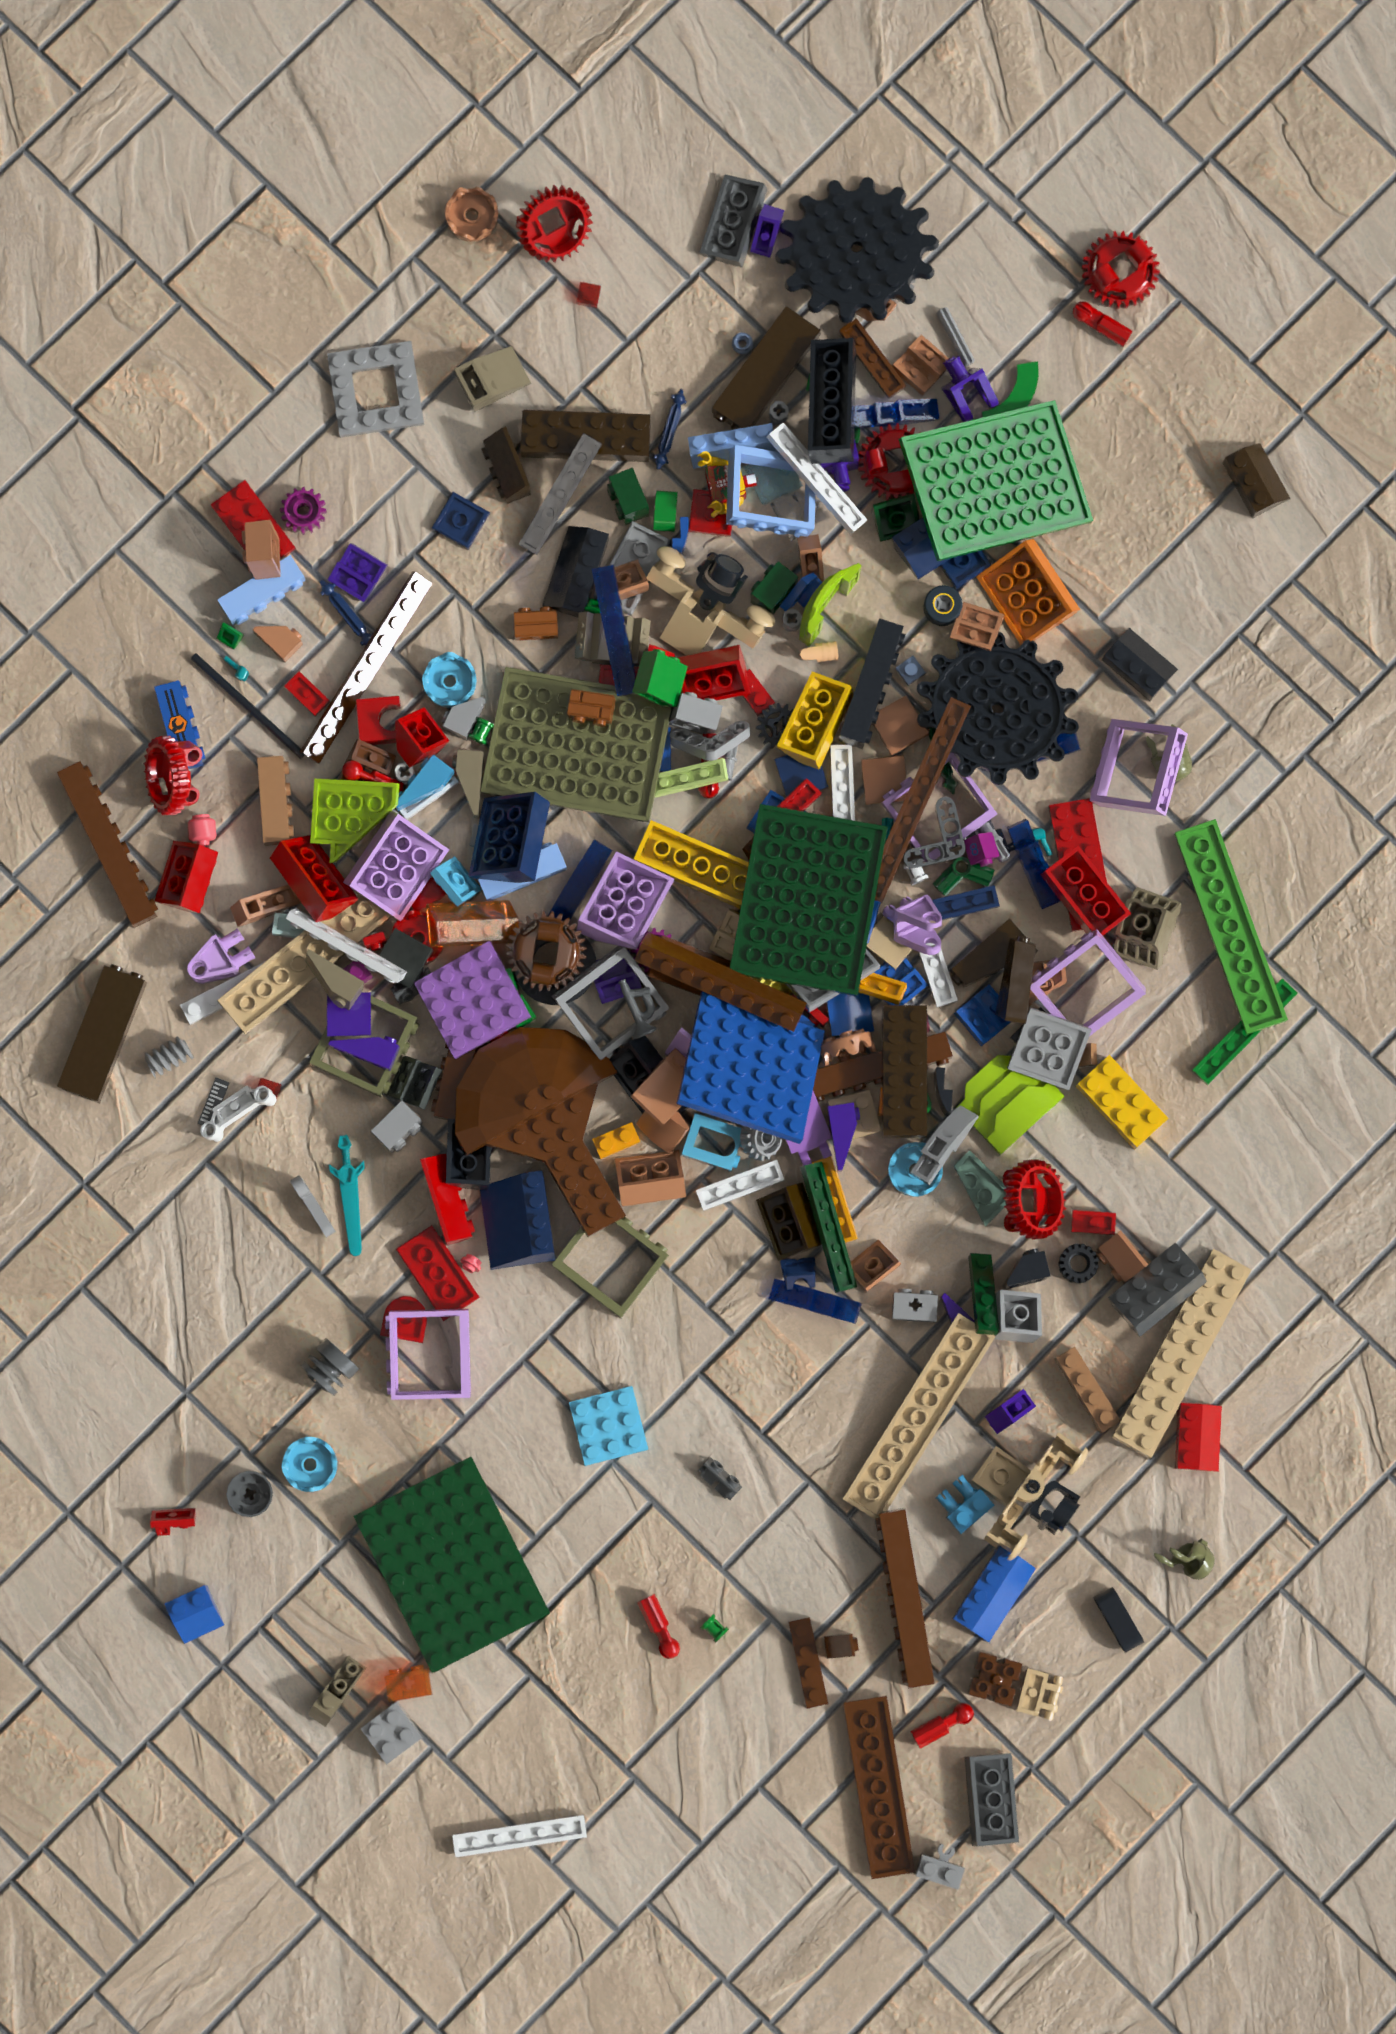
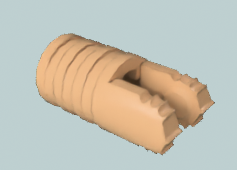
[799,641,838,662]

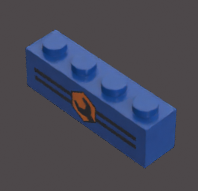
[154,680,206,770]

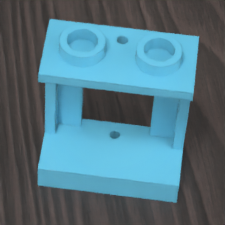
[682,1113,743,1172]

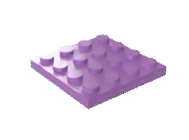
[414,941,531,1059]

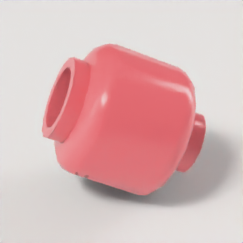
[187,814,217,846]

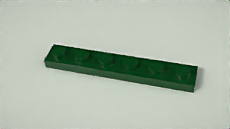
[800,1161,857,1293]

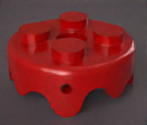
[392,910,446,965]

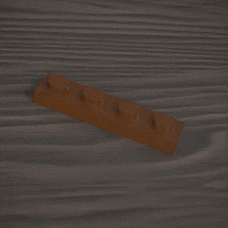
[839,318,906,399]
[788,1617,828,1709]

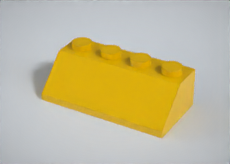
[777,671,854,770]

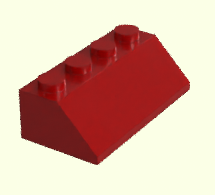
[270,835,359,922]
[1040,845,1131,936]
[420,1153,475,1246]

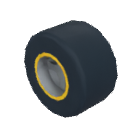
[923,585,963,626]

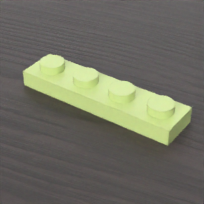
[655,758,728,798]

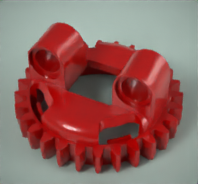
[516,185,593,263]
[1081,231,1160,309]
[858,423,921,501]
[143,735,202,815]
[1002,1159,1067,1240]

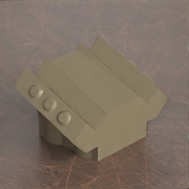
[575,612,651,666]
[1114,887,1181,970]

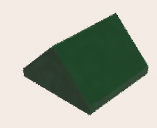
[871,493,919,542]

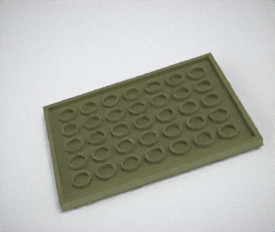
[481,667,672,823]

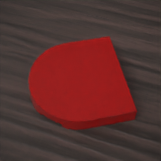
[380,1296,427,1343]

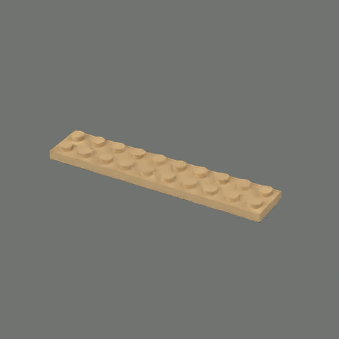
[217,891,393,1034]
[1112,1249,1251,1459]
[843,1313,996,1519]

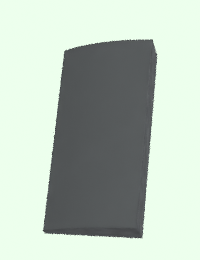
[700,174,768,268]
[964,1753,1019,1847]

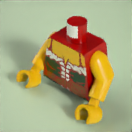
[697,451,757,517]

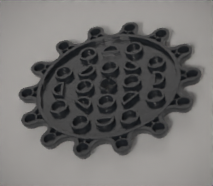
[775,177,939,323]
[917,632,1079,786]

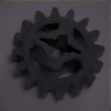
[756,703,794,750]

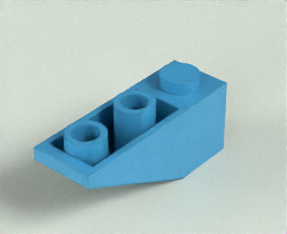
[395,755,455,811]

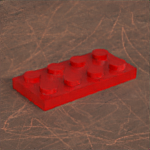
[210,480,296,560]

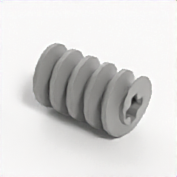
[145,1036,194,1078]

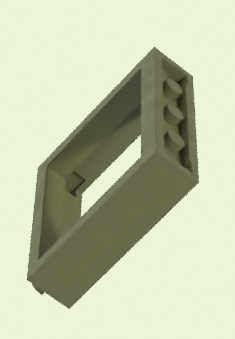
[309,996,420,1097]
[552,1217,669,1319]

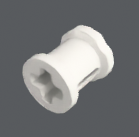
[395,762,415,785]
[903,858,929,886]

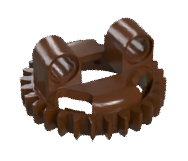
[506,911,587,991]

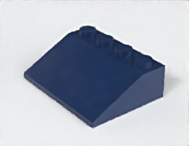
[468,792,550,883]
[480,1171,556,1270]

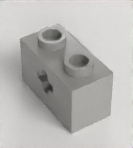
[892,1289,938,1323]

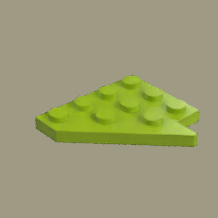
[310,778,399,863]

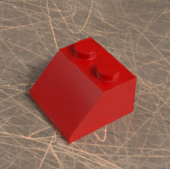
[395,707,449,768]

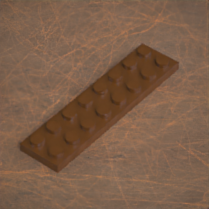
[843,1696,915,1879]

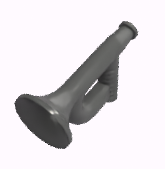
[618,979,657,1039]

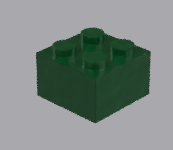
[607,467,649,525]
[750,561,798,615]

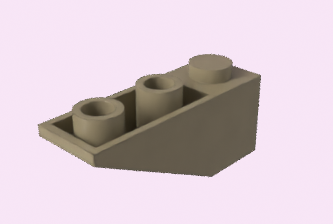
[308,1656,366,1727]

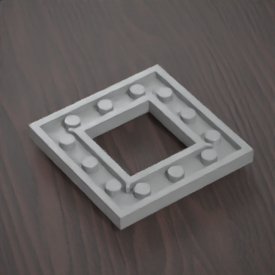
[327,341,424,438]

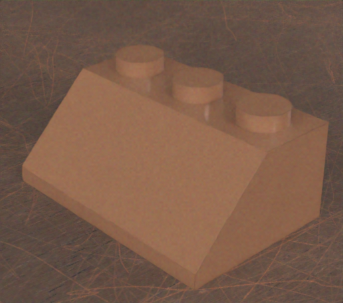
[615,1150,686,1206]

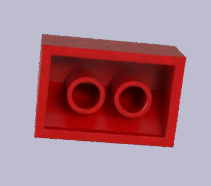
[678,645,750,700]
[155,840,219,914]
[1175,1403,1222,1472]

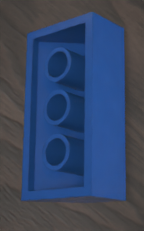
[952,1545,1036,1642]

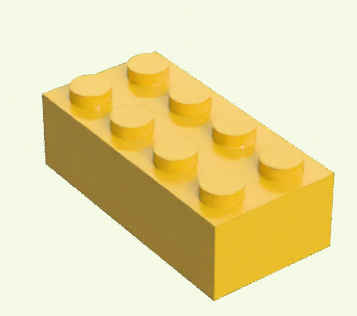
[1075,1055,1169,1150]

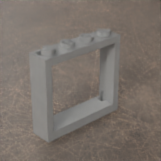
[552,946,669,1060]

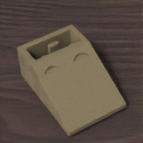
[454,346,531,412]

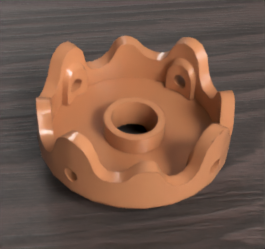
[445,187,498,242]
[820,1029,876,1066]

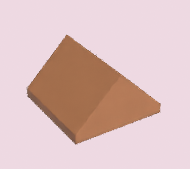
[597,559,649,605]
[851,1240,901,1293]

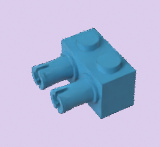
[935,1474,995,1534]

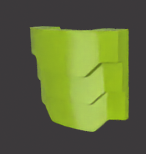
[799,563,862,647]
[956,1055,1065,1155]

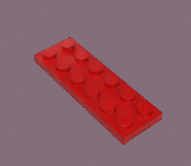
[1048,798,1107,932]

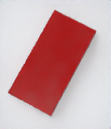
[396,1225,480,1322]

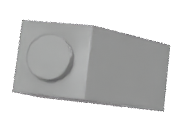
[441,697,486,741]

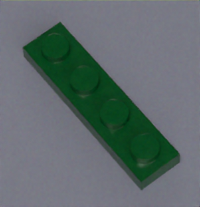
[968,1253,999,1335]

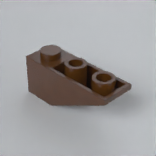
[824,1633,859,1659]

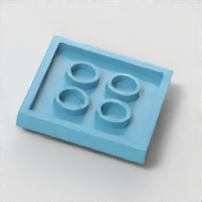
[569,1386,648,1466]

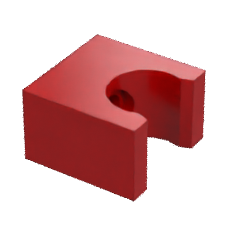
[356,696,401,745]

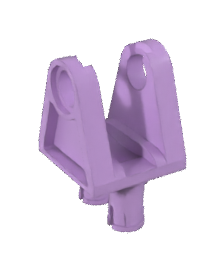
[883,894,942,955]
[187,928,255,984]

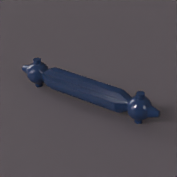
[653,389,687,470]
[320,580,373,646]

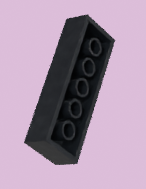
[808,338,856,464]

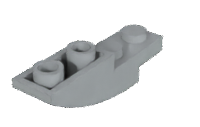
[910,1105,979,1185]

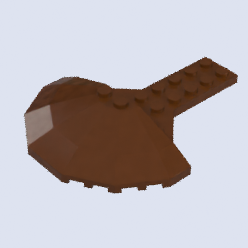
[454,1027,626,1238]

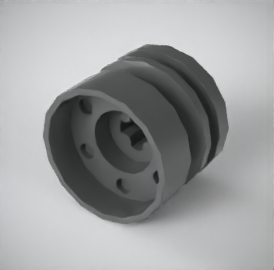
[301,1338,359,1396]
[227,1471,273,1517]

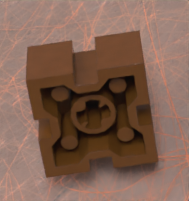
[967,1651,1023,1707]

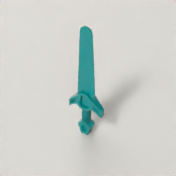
[329,1135,365,1256]

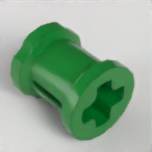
[468,717,494,745]
[700,1614,729,1643]

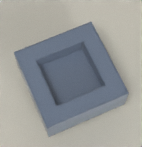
[896,656,926,686]

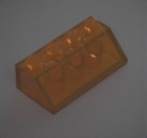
[426,900,519,947]

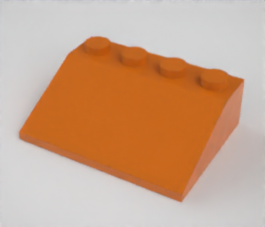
[976,539,1080,645]

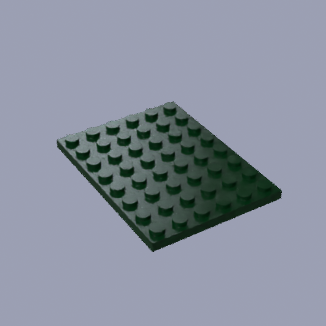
[730,804,888,996]
[353,1456,550,1674]

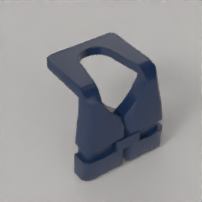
[780,1257,816,1290]

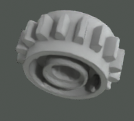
[740,1126,782,1161]

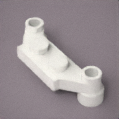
[200,1085,276,1142]

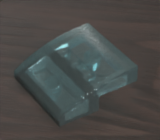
[744,451,803,505]

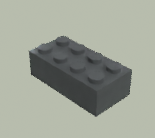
[1108,1243,1207,1337]

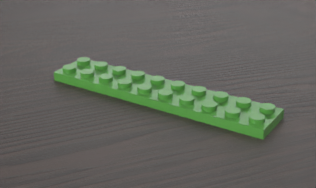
[1174,819,1288,1035]

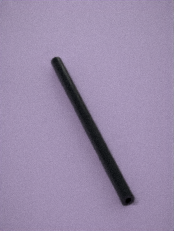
[191,653,305,759]

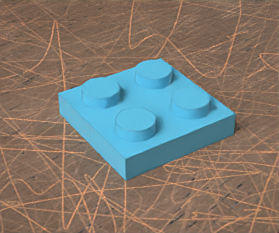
[430,856,482,907]

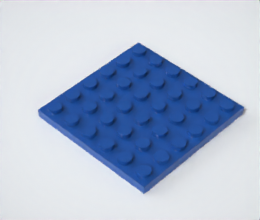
[676,991,825,1144]

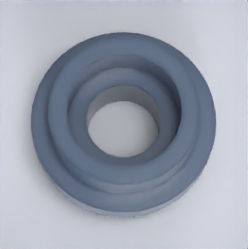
[732,333,753,354]

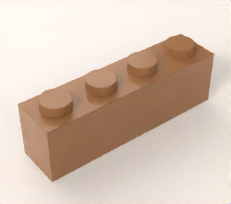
[257,756,294,846]
[1054,1347,1121,1433]

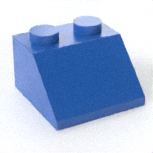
[165,1585,225,1644]

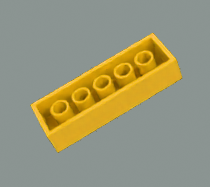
[634,820,749,909]

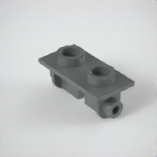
[390,967,431,1005]
[698,1457,742,1500]

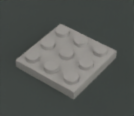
[1007,1007,1091,1090]

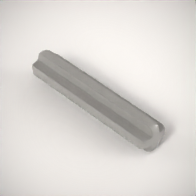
[937,307,974,366]

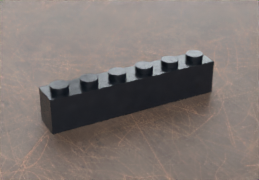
[838,618,906,749]

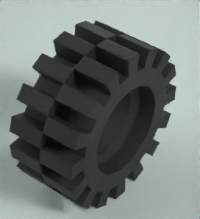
[1058,1243,1099,1284]

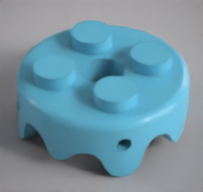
[422,652,477,708]
[888,1142,943,1197]
[282,1437,338,1492]

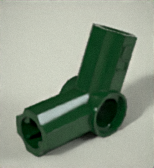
[932,857,995,897]

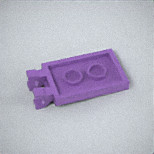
[786,1091,832,1166]

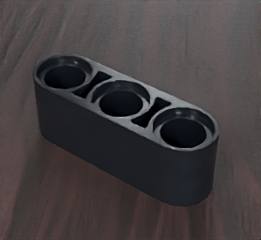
[1093,1587,1144,1653]

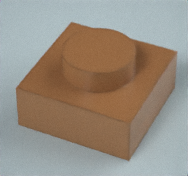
[1078,1043,1097,1067]

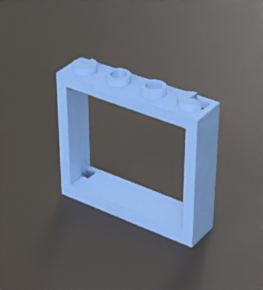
[726,445,815,538]

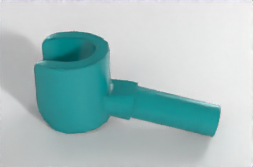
[224,656,249,681]
[1032,828,1052,856]

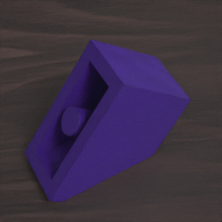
[750,204,784,258]
[984,1389,1036,1434]

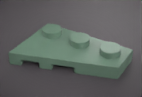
[954,1150,1006,1227]

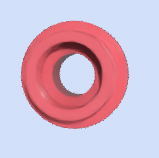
[460,1254,482,1273]

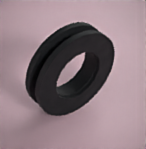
[513,927,596,1005]

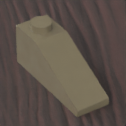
[452,750,484,819]
[305,949,364,1010]

